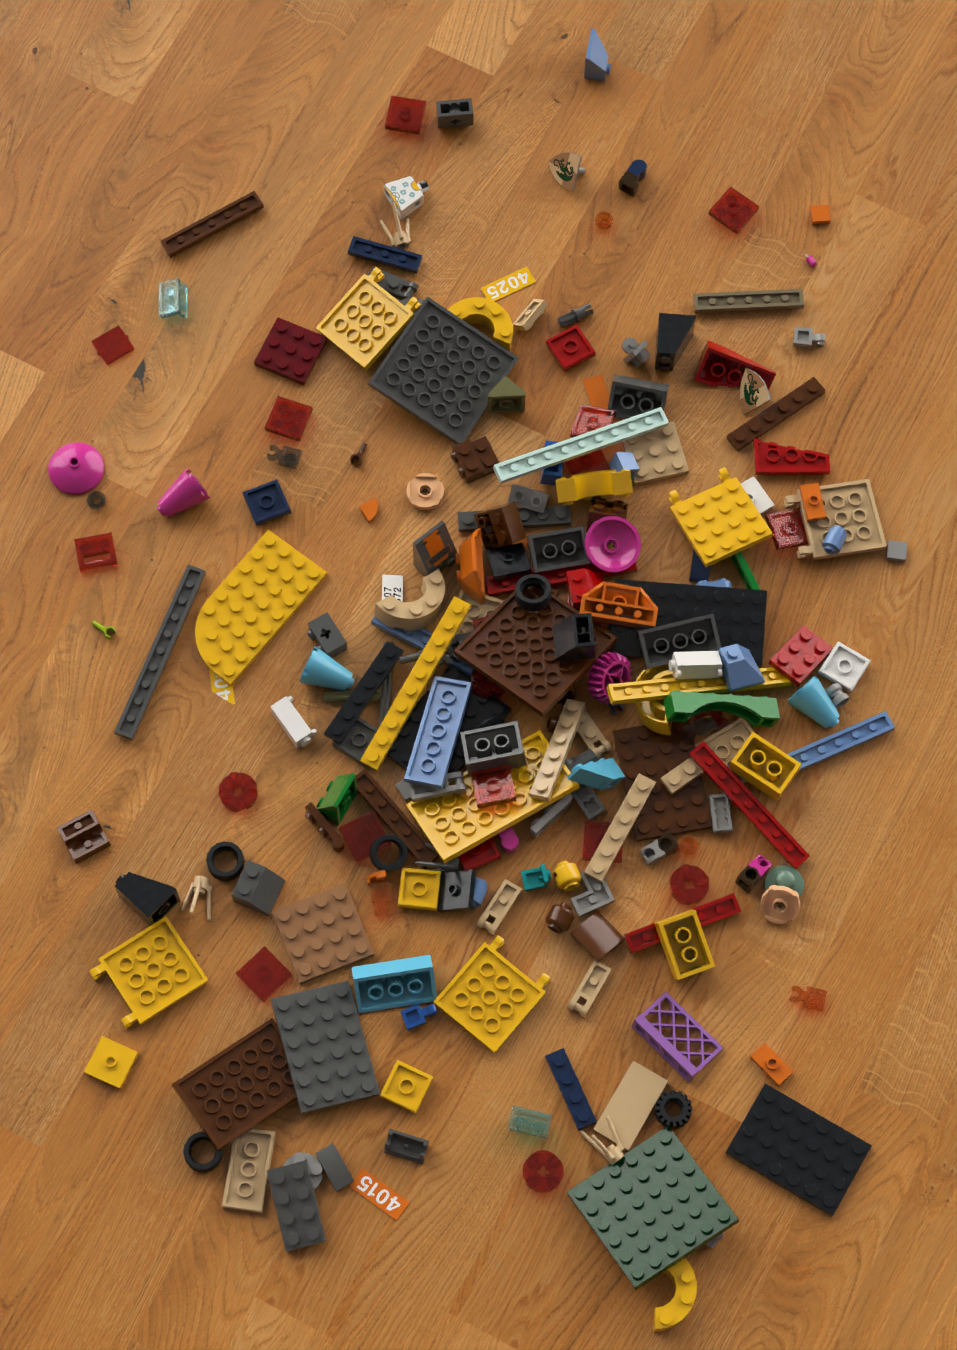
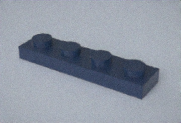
[348,236,422,274]
[545,1048,597,1131]

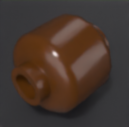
[545,903,575,934]

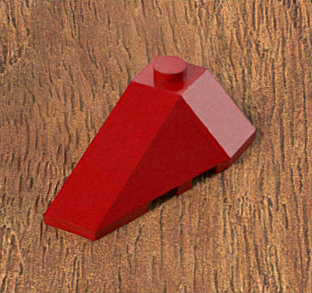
[694,340,776,390]

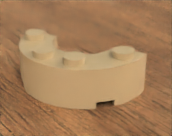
[374,569,445,631]

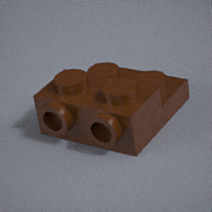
[450,436,499,484]

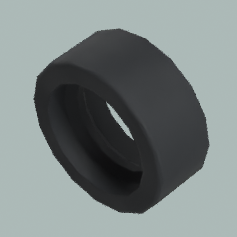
[515,574,551,612]
[369,834,408,872]
[206,841,245,881]
[183,1132,223,1173]

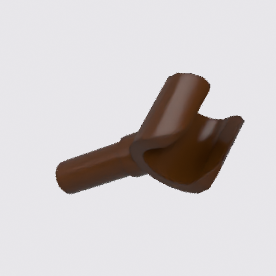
[350,443,367,466]

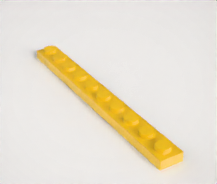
[360,596,472,771]
[606,667,792,705]

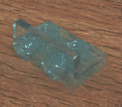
[159,278,188,318]

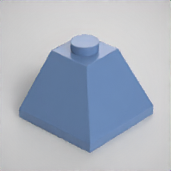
[584,29,611,81]
[718,644,765,692]

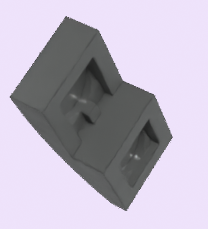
[315,1143,354,1191]

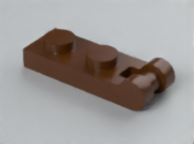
[305,802,344,853]

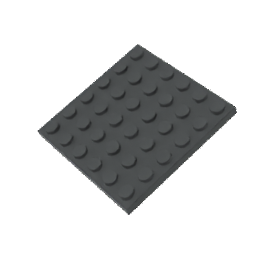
[368,296,519,444]

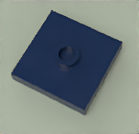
[242,479,291,527]

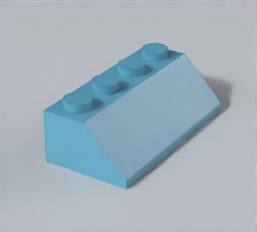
[352,955,437,1013]

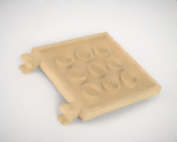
[784,479,887,560]

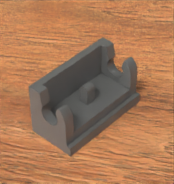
[571,783,608,821]
[384,1129,429,1164]

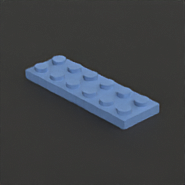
[404,676,472,789]

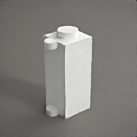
[669,651,723,679]
[270,696,317,748]

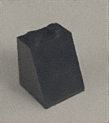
[655,313,696,372]
[115,872,180,926]

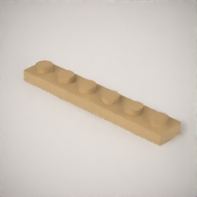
[529,699,586,802]
[584,774,656,883]

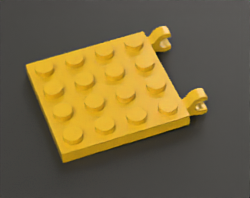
[316,267,422,371]
[669,467,773,568]
[89,916,209,1029]
[433,935,550,1054]

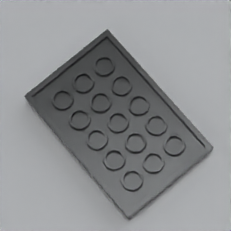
[271,981,380,1115]

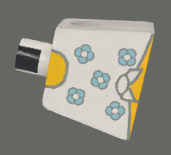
[384,176,429,220]

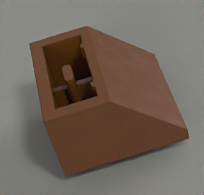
[586,497,628,533]
[474,502,527,550]

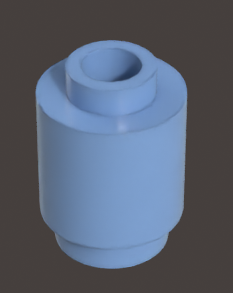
[822,525,847,555]
[472,877,488,908]

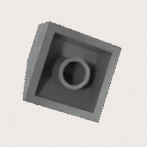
[232,860,285,916]

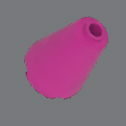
[157,468,210,517]

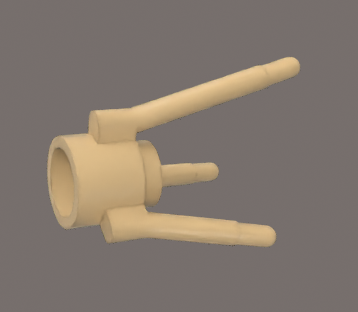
[380,202,411,249]
[180,876,212,921]
[579,1116,625,1165]

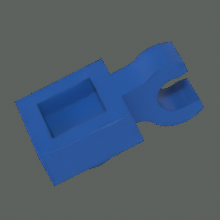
[400,1004,438,1031]

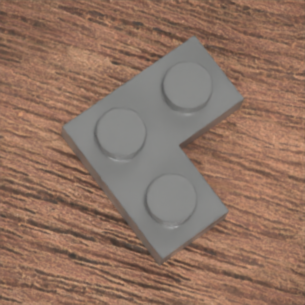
[570,872,615,918]

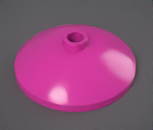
[48,442,105,495]
[584,516,641,573]

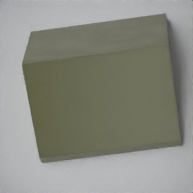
[488,376,526,413]

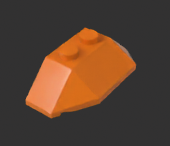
[455,528,485,605]
[579,581,658,628]

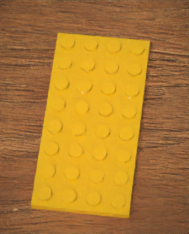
[406,730,580,864]

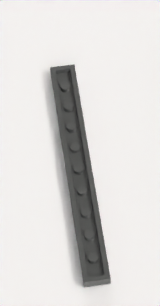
[114,565,206,741]

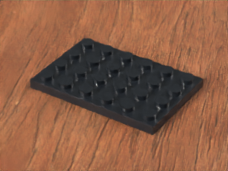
[387,664,511,773]
[725,1083,872,1216]

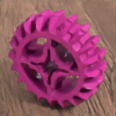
[586,652,633,704]

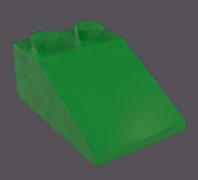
[317,773,358,826]

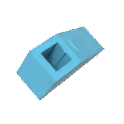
[567,758,625,790]

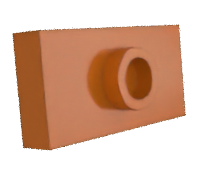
[799,483,826,522]
[750,1043,793,1087]

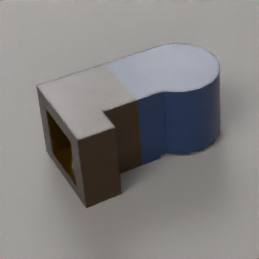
[619,160,647,197]

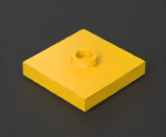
[397,868,441,911]
[84,1036,139,1090]
[379,1060,434,1114]

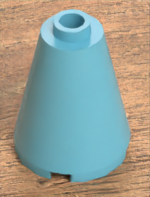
[299,646,355,691]
[787,675,840,729]

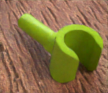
[92,621,116,640]

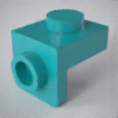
[521,864,551,892]

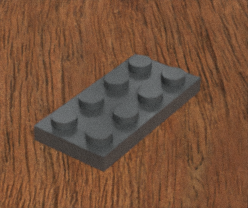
[267,1160,327,1252]

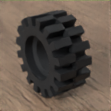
[655,1090,692,1129]

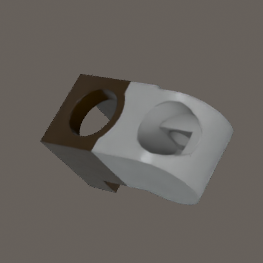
[640,831,679,866]

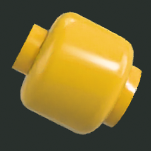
[553,861,582,891]

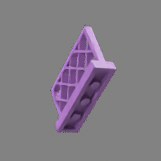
[631,992,723,1083]

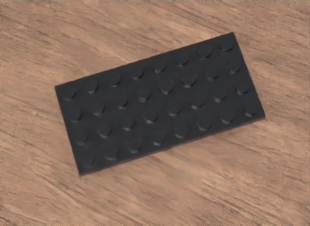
[609,579,767,667]

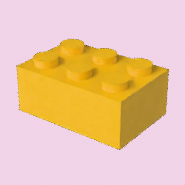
[729,732,801,801]
[654,909,715,980]

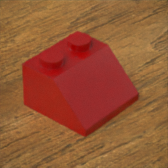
[566,568,604,611]

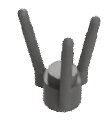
[415,843,459,873]

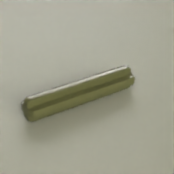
[324,690,381,702]

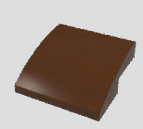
[57,810,111,864]
[570,911,625,963]

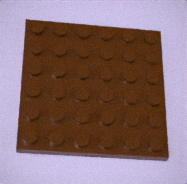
[454,586,617,717]

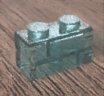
[508,1106,553,1139]

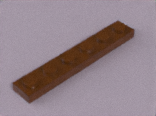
[161,191,264,258]
[726,377,825,452]
[356,769,439,869]

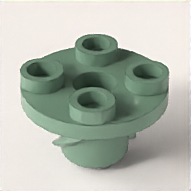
[764,865,804,905]

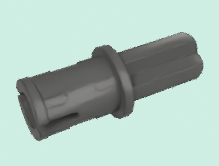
[557,303,593,327]

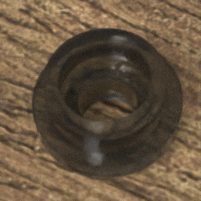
[87,491,106,509]

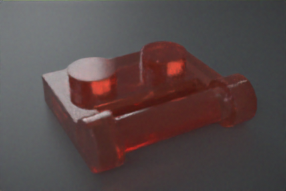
[74,532,118,573]

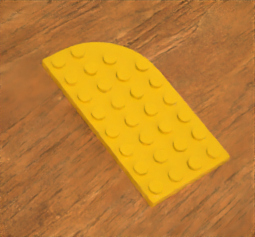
[195,529,327,686]

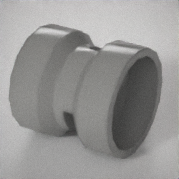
[825,682,850,709]

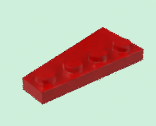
[753,438,830,475]

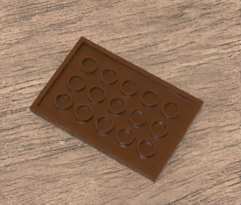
[613,719,712,842]
[172,1018,297,1151]

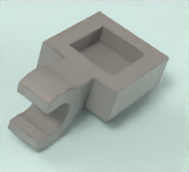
[793,327,826,348]

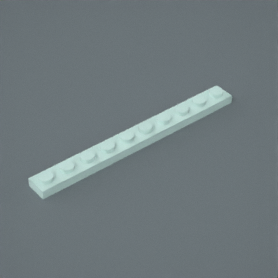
[493,407,669,484]

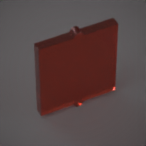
[91,325,135,365]

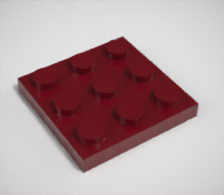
[254,317,328,385]

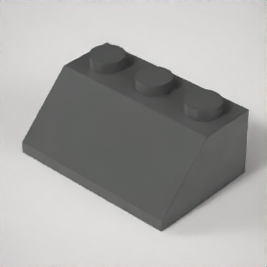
[606,374,669,419]
[527,526,590,573]
[460,721,526,777]

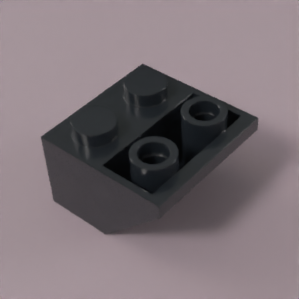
[553,613,595,661]

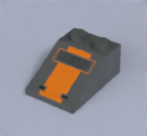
[413,521,457,577]

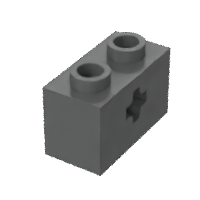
[436,98,474,128]
[307,612,347,658]

